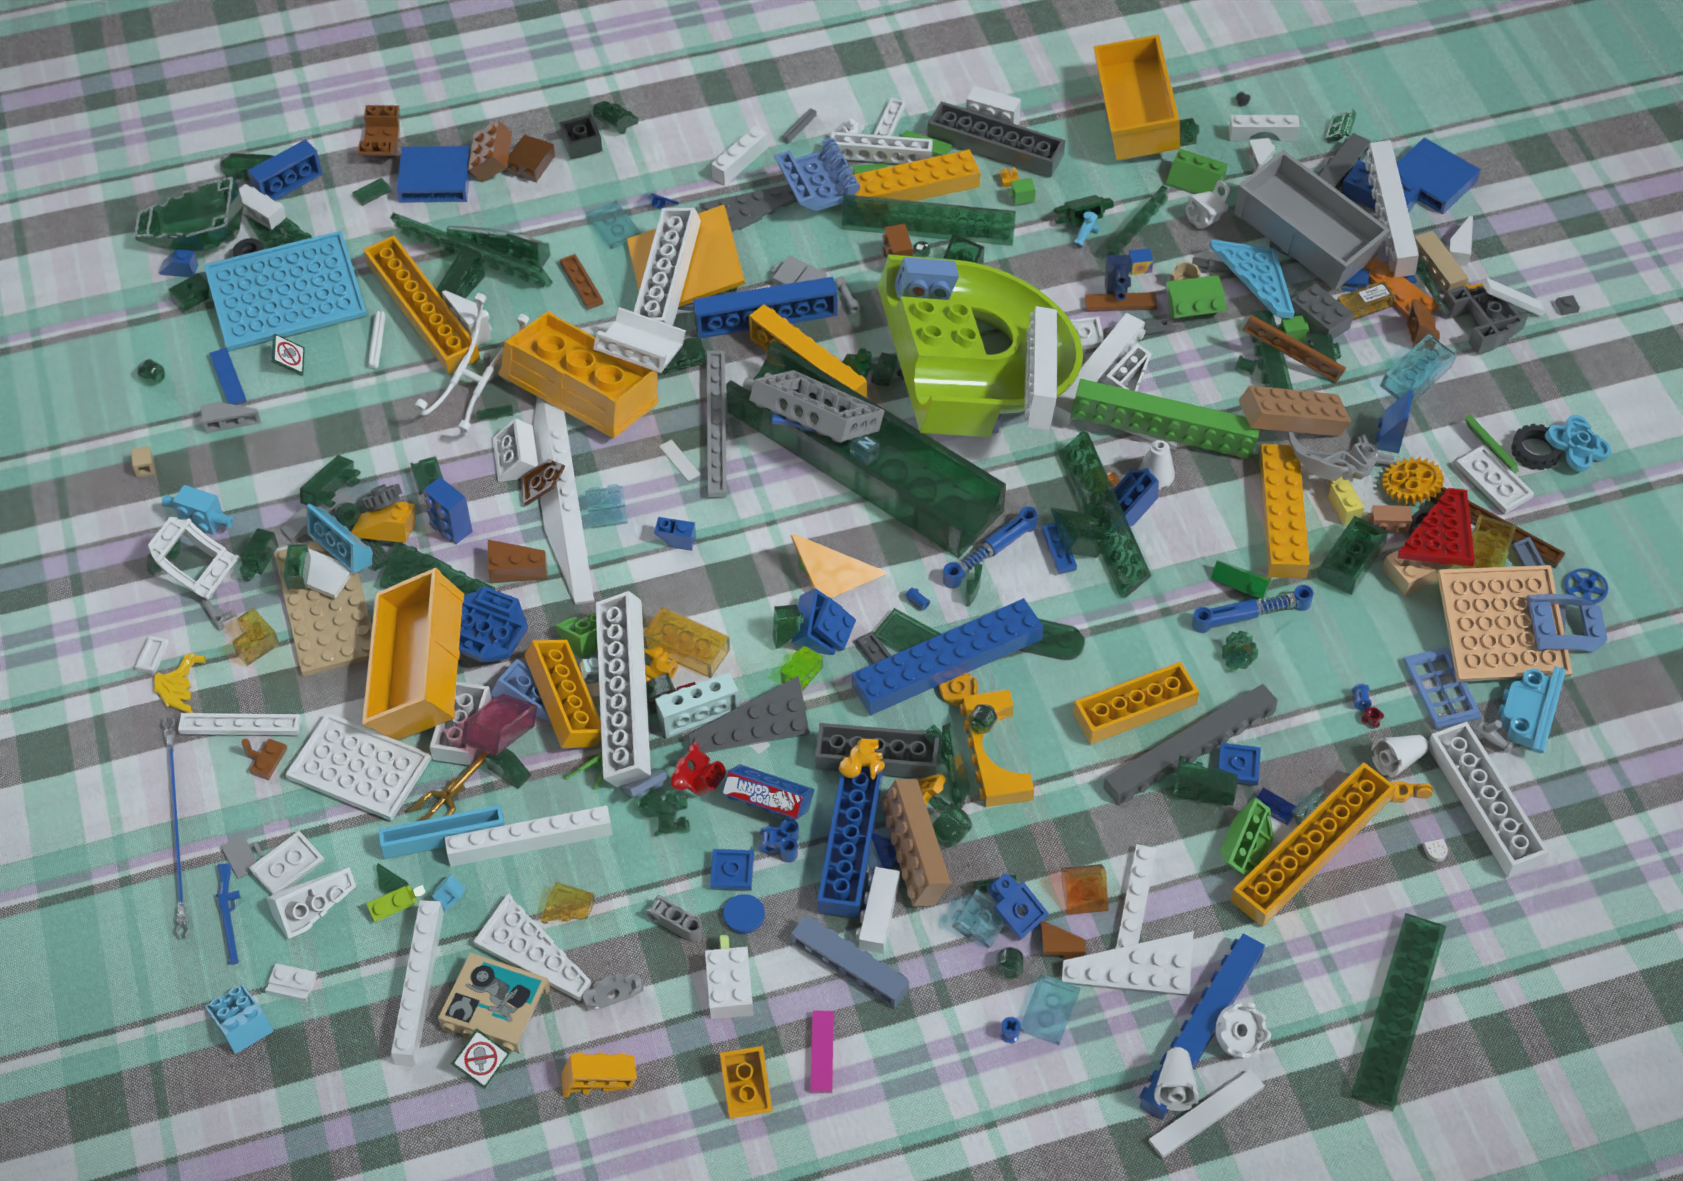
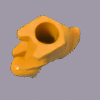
[644,647,679,682]
[839,739,885,779]

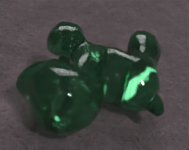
[638,788,690,836]

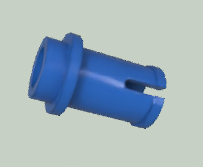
[906,587,931,610]

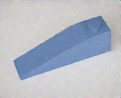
[491,659,551,723]

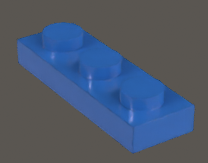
[1042,522,1077,574]

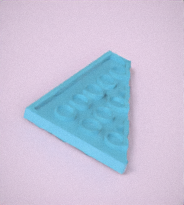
[1209,239,1295,319]

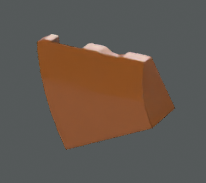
[1040,921,1086,959]

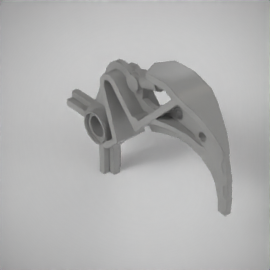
[1288,432,1394,481]

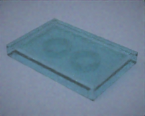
[586,200,641,249]
[1020,974,1081,1045]

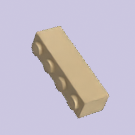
[1414,231,1469,293]

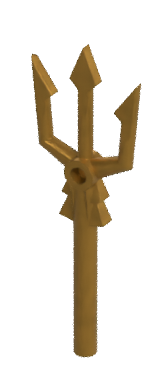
[407,743,497,821]

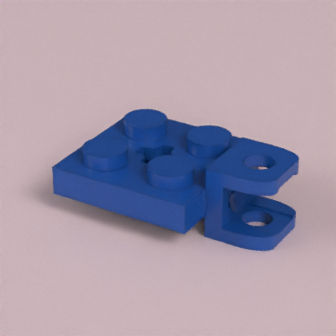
[987,873,1049,941]

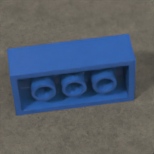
[248,139,323,201]
[1341,160,1421,213]

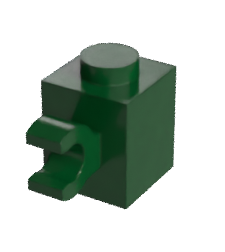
[842,348,872,379]

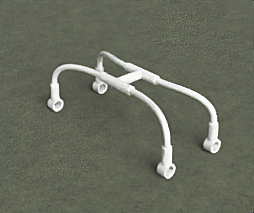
[415,293,529,436]

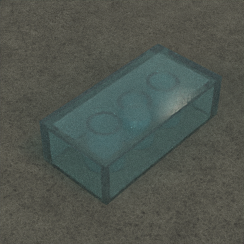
[1380,334,1457,405]

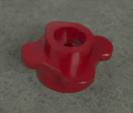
[1361,707,1384,728]

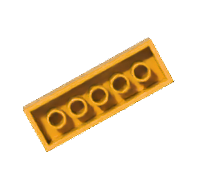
[524,640,602,748]
[1073,662,1199,744]

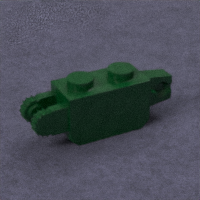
[1054,195,1114,224]

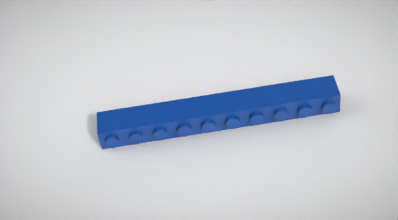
[1139,933,1265,1121]

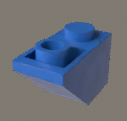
[654,517,696,551]

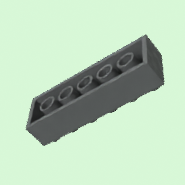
[815,723,939,778]

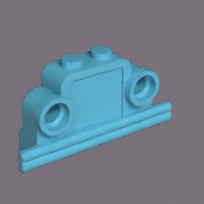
[1498,666,1566,754]

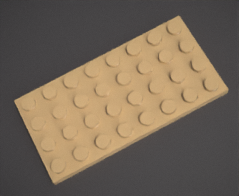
[274,542,372,676]

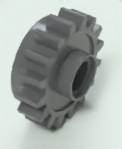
[361,484,402,511]

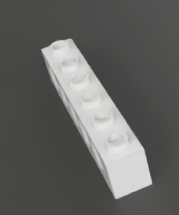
[831,132,933,164]

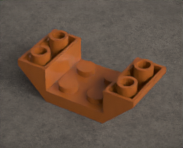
[357,105,400,156]

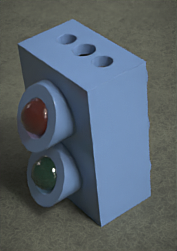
[894,257,959,300]

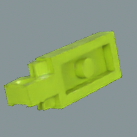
[366,885,426,922]

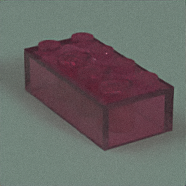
[461,693,538,755]

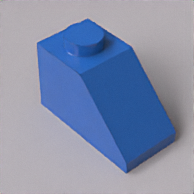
[159,249,198,278]

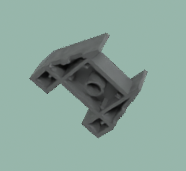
[1441,286,1529,355]

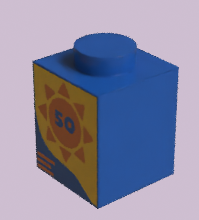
[1128,248,1153,275]

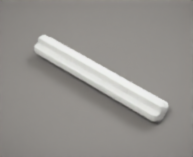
[368,311,386,369]

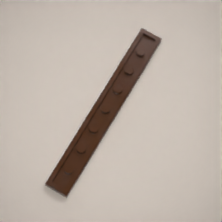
[1430,487,1566,569]

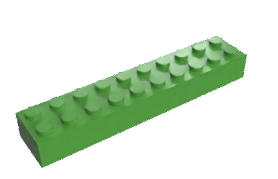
[1070,378,1260,459]

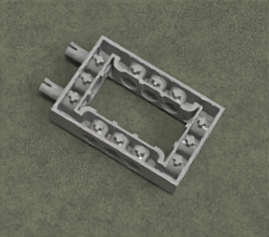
[743,370,885,442]

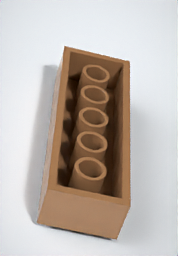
[1238,385,1351,436]
[880,779,951,906]

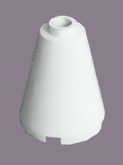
[1138,440,1175,490]
[1371,735,1428,778]
[1155,1047,1199,1111]

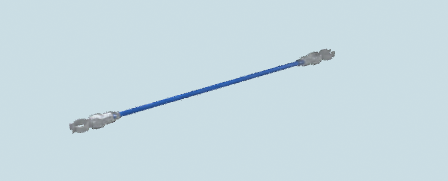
[162,716,190,940]

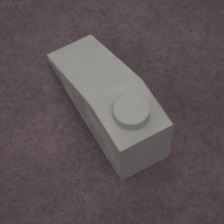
[201,402,261,434]

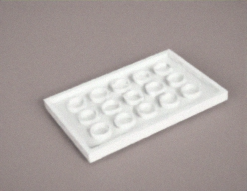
[286,713,432,821]

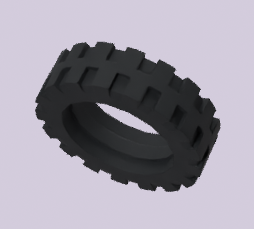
[1511,424,1562,470]

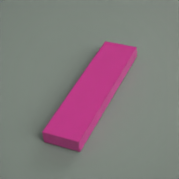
[811,1010,834,1093]

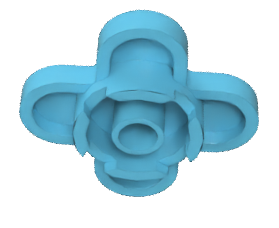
[1545,415,1611,472]

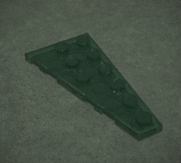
[379,542,495,596]

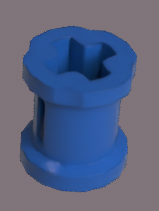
[1352,684,1372,710]
[1001,1017,1021,1044]

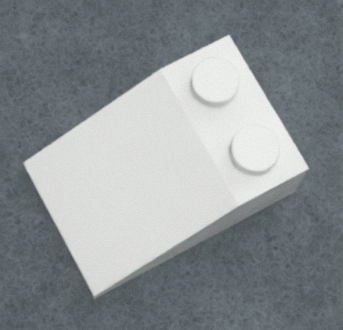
[442,290,492,346]

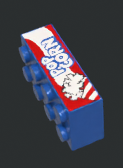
[722,764,815,820]

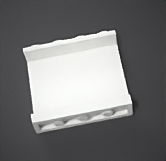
[593,307,686,373]

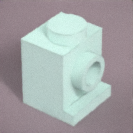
[578,657,599,684]

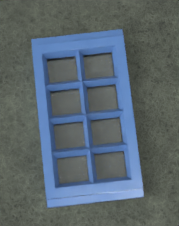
[1403,647,1482,729]

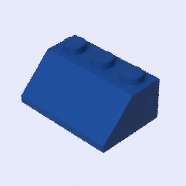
[791,588,843,655]

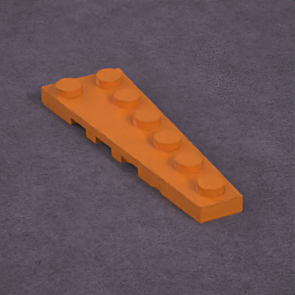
[1362,257,1439,319]

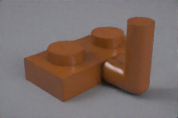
[241,739,288,780]

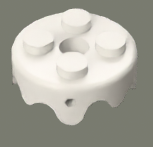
[1216,1003,1271,1058]

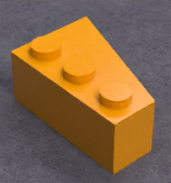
[561,1052,637,1098]

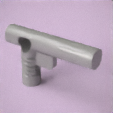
[202,599,237,630]

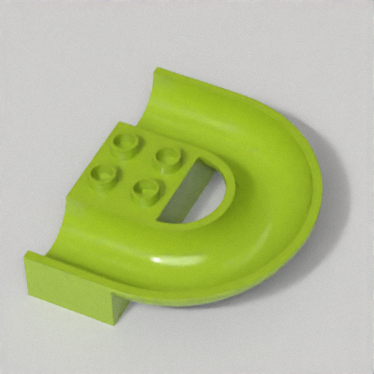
[878,254,1083,437]

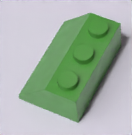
[1166,149,1228,194]
[1166,275,1226,318]

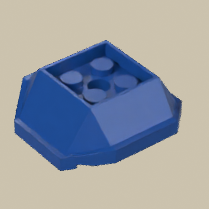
[459,586,528,662]

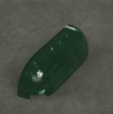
[219,153,274,180]

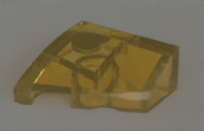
[541,882,595,924]

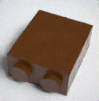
[506,135,555,183]

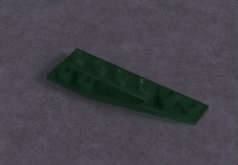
[446,226,550,269]

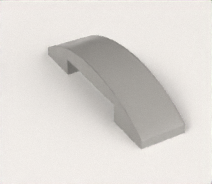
[281,491,356,542]

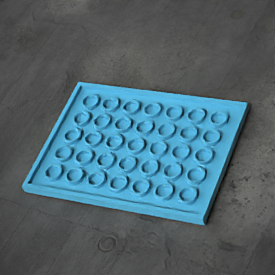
[204,231,367,351]

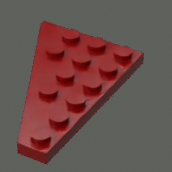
[1397,488,1475,566]

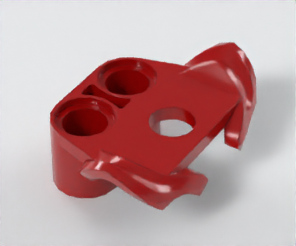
[671,742,726,796]

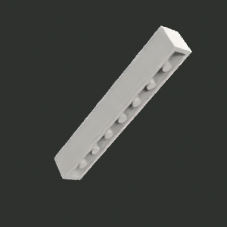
[1053,313,1146,425]
[445,806,613,867]
[391,900,444,1066]

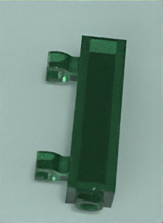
[300,455,361,508]

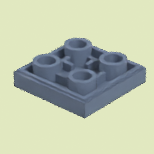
[619,768,668,798]

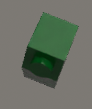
[1211,560,1272,599]

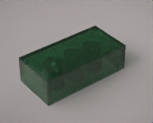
[1317,516,1389,595]

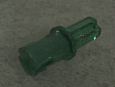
[476,404,514,421]

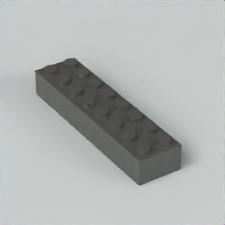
[927,101,1065,177]

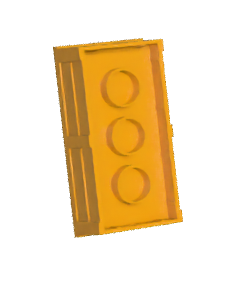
[1093,34,1180,161]
[499,311,658,438]
[362,568,464,741]

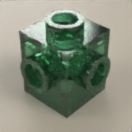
[1179,118,1200,147]

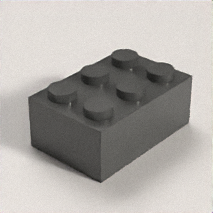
[1291,283,1354,345]

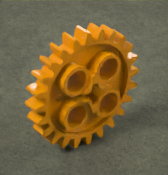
[1382,457,1444,505]

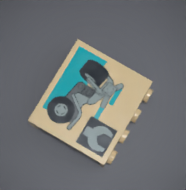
[438,953,550,1053]

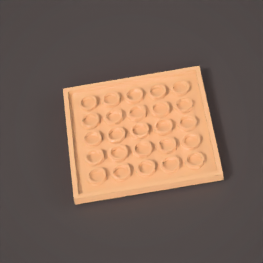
[1437,565,1573,682]

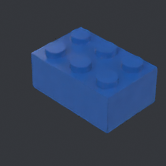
[423,477,473,544]

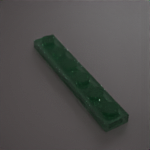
[1106,185,1168,255]

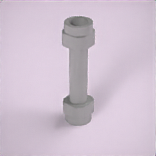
[835,277,860,313]

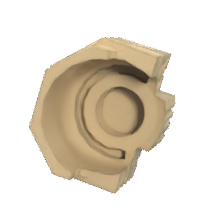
[1170,261,1201,281]

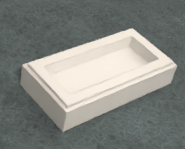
[135,636,169,675]

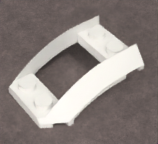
[148,517,240,600]

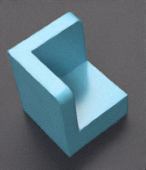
[432,874,466,911]

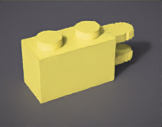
[1328,476,1364,526]

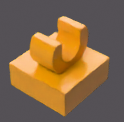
[1000,167,1019,188]

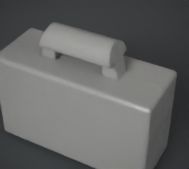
[221,835,263,879]

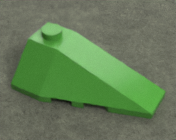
[555,612,598,658]

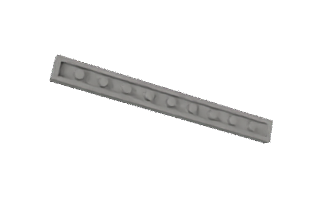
[707,351,727,497]

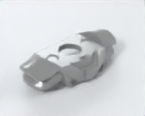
[583,974,644,1010]

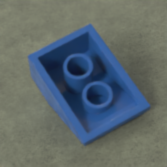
[1375,390,1413,454]

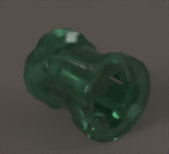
[1235,355,1258,375]

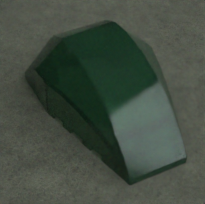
[134,176,243,252]

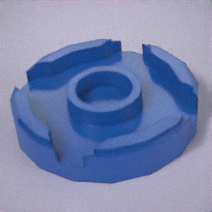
[723,894,765,934]

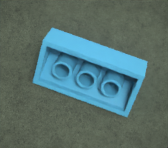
[306,504,373,574]

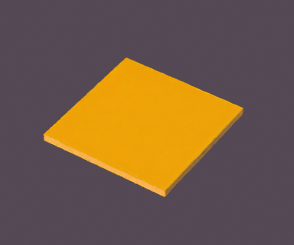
[627,205,746,307]

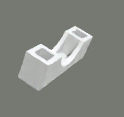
[1229,115,1300,142]

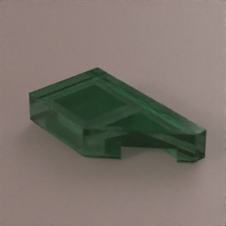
[376,863,409,894]

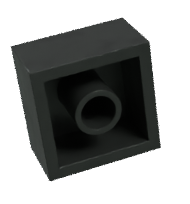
[559,114,603,159]

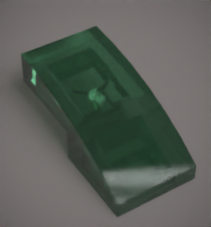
[966,564,982,606]

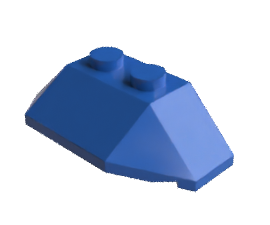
[1099,468,1159,535]

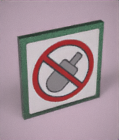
[271,333,305,376]
[450,1028,511,1089]

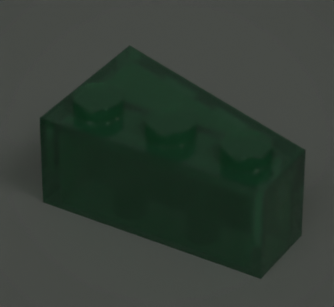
[436,245,485,299]
[1173,755,1238,806]

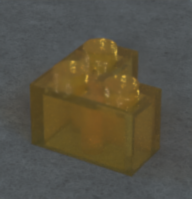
[232,608,280,666]

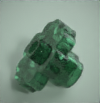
[1222,631,1258,671]

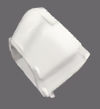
[1186,180,1230,229]

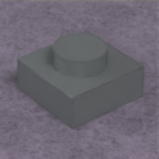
[1555,295,1580,315]

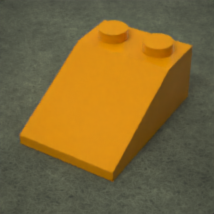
[351,502,416,543]
[720,1045,773,1119]

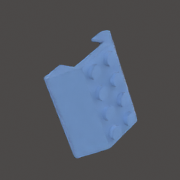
[774,138,860,211]

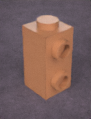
[1367,505,1412,533]

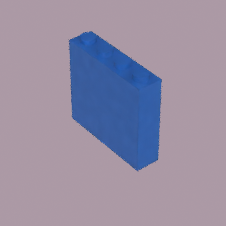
[1397,137,1481,215]
[397,146,471,203]

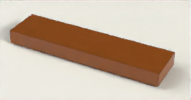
[559,254,603,310]
[1085,292,1157,312]

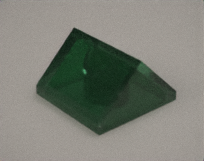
[943,234,984,264]

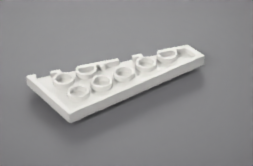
[473,893,592,1001]
[1061,931,1194,995]

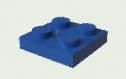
[813,597,856,652]
[1217,743,1261,786]
[710,849,754,890]

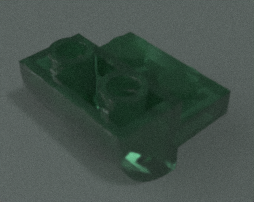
[593,101,639,134]

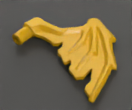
[154,654,206,713]

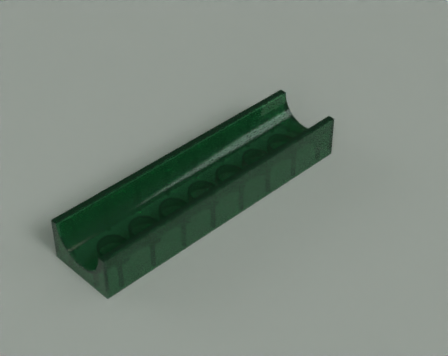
[726,341,1006,558]

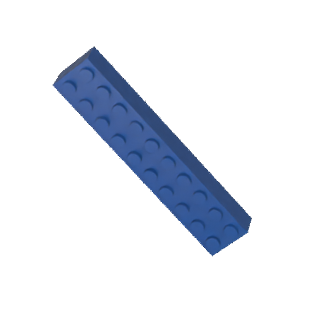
[852,598,1043,716]

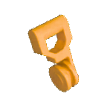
[1391,781,1433,803]

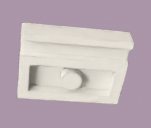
[265,963,317,1003]

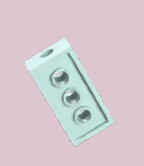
[655,673,740,739]

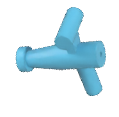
[1073,212,1100,247]

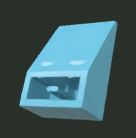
[205,984,273,1054]

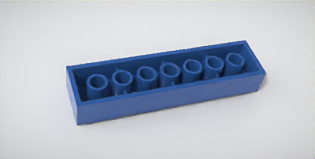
[693,277,838,339]
[817,767,883,918]

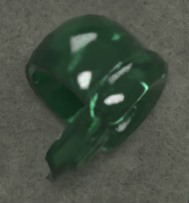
[929,795,973,848]

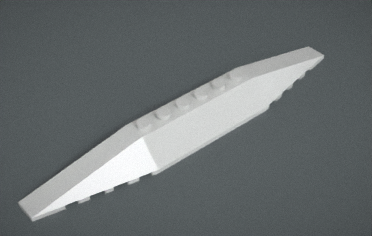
[533,397,594,605]

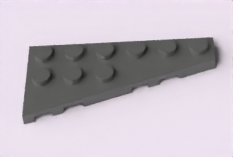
[699,184,797,232]
[688,676,810,753]

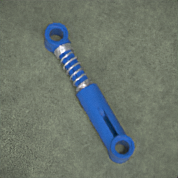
[943,506,1038,589]
[1192,585,1314,633]

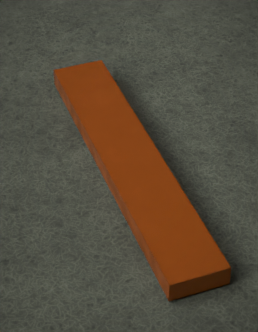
[1242,315,1346,383]

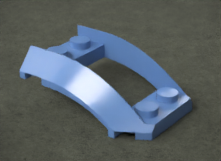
[1527,594,1607,653]

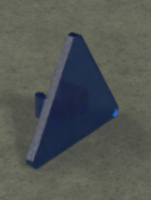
[644,193,679,209]
[872,833,899,869]

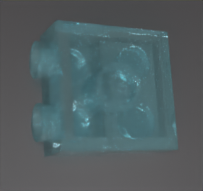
[585,484,628,529]
[951,890,1005,948]

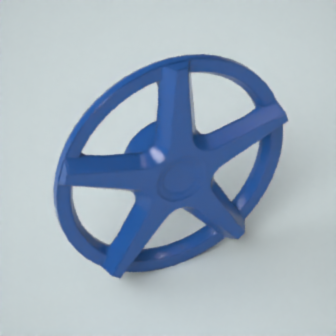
[1565,568,1609,604]

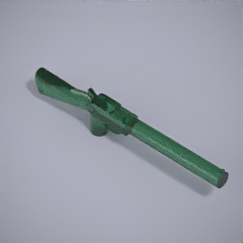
[1416,257,1450,317]

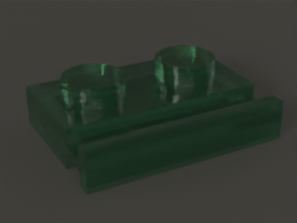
[1325,109,1357,143]
[410,456,443,495]

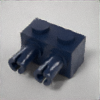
[1105,255,1132,301]

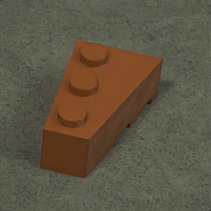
[488,540,548,583]

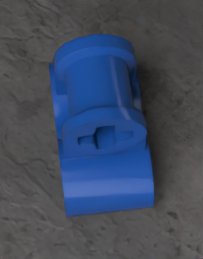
[759,819,799,863]

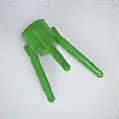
[565,751,603,790]

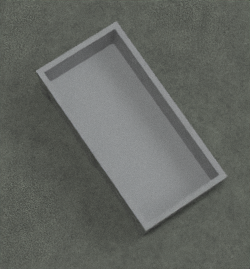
[1234,150,1391,291]

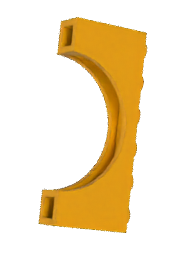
[960,689,1034,807]

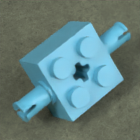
[162,485,234,535]

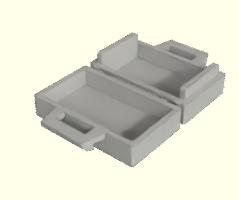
[771,255,827,286]

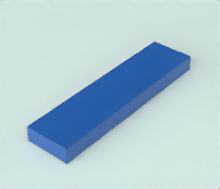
[209,348,247,405]

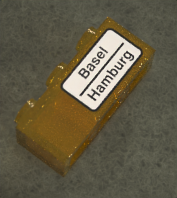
[1337,281,1395,321]

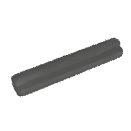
[782,108,817,143]

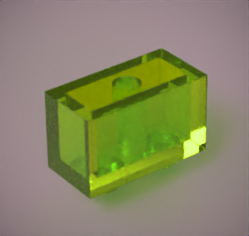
[780,646,823,691]

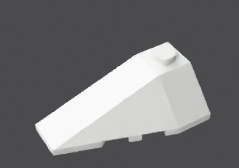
[266,867,356,939]

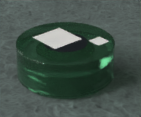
[913,241,931,257]

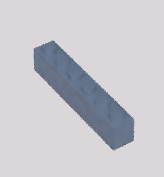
[791,915,909,1009]

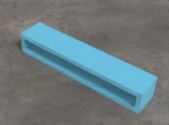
[378,805,505,859]

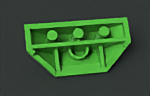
[1220,797,1273,875]

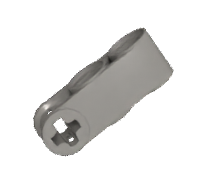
[645,895,702,942]

